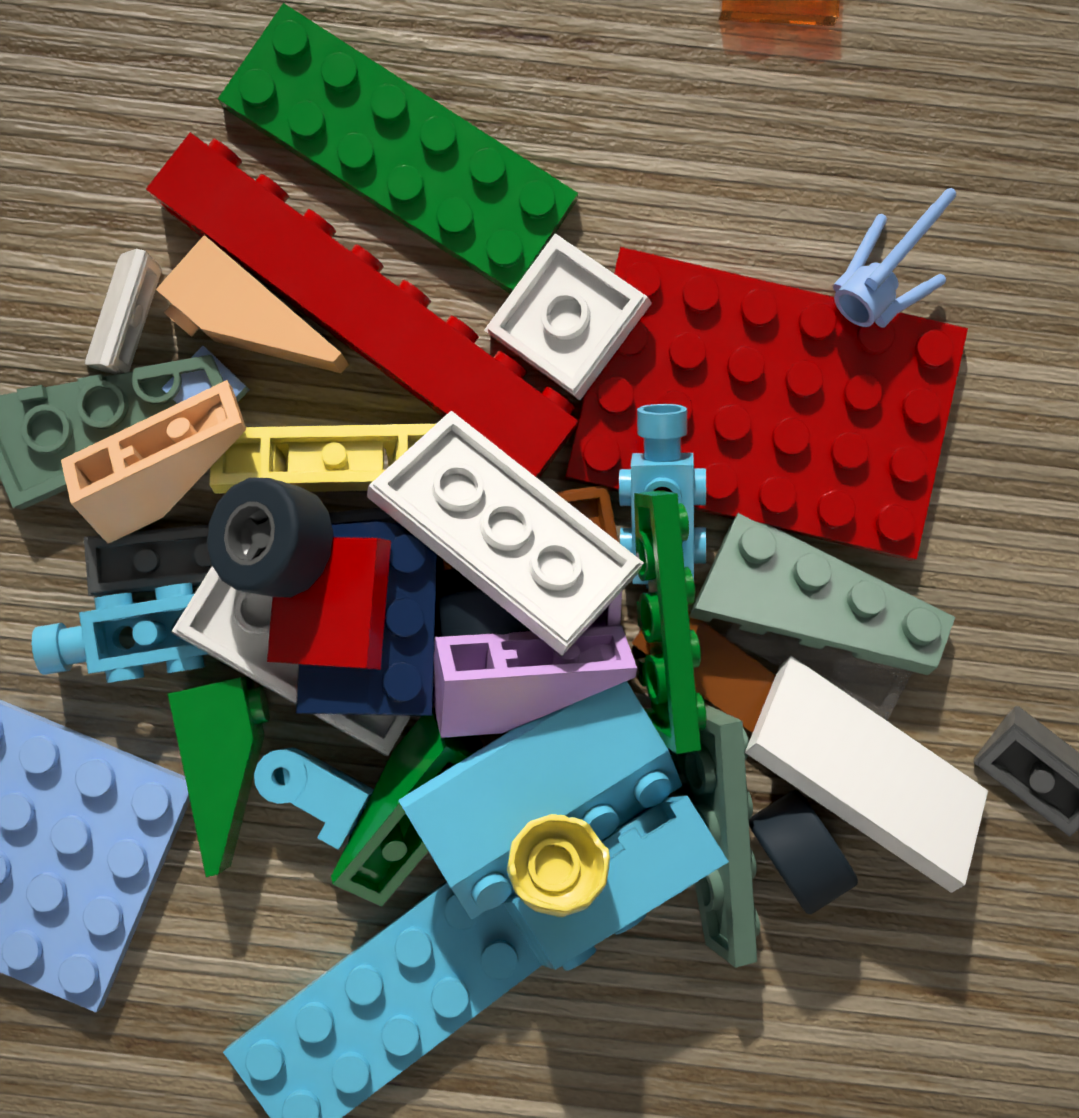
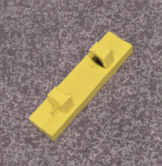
[209,424,436,494]

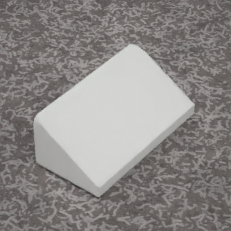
[85,249,162,375]

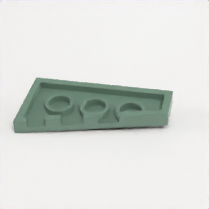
[671,704,760,968]

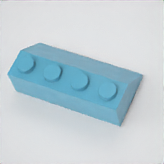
[398,681,682,920]

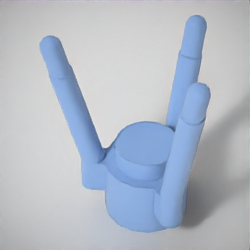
[833,188,956,328]

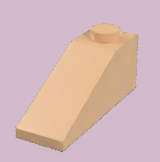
[156,235,349,373]
[61,380,246,544]

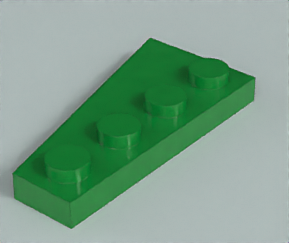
[634,490,707,754]

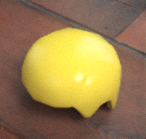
[507,814,610,918]

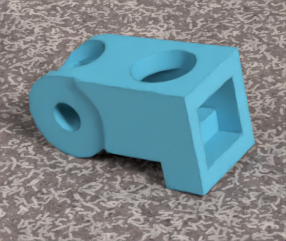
[254,747,374,850]

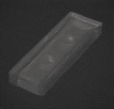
[723,622,913,721]

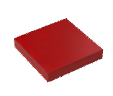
[267,537,391,670]

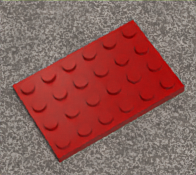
[565,247,968,561]

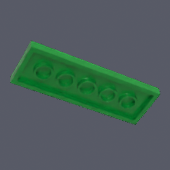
[218,3,578,294]

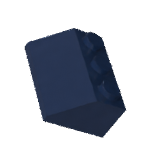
[296,522,437,717]

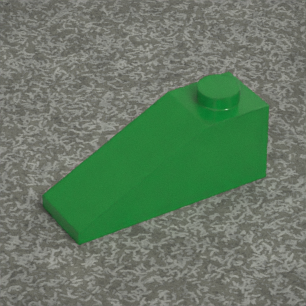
[168,677,270,877]
[331,707,483,907]

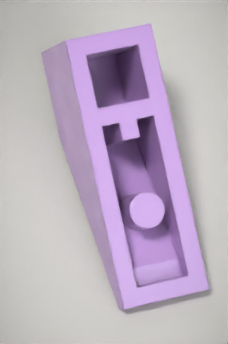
[432,625,637,738]

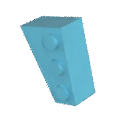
[503,796,729,971]

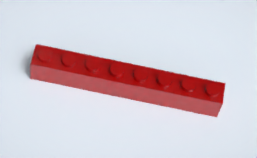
[146,132,578,479]

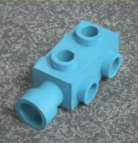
[619,404,706,589]
[32,583,209,683]

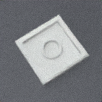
[484,234,652,400]

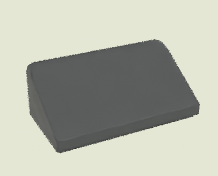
[974,706,1079,837]

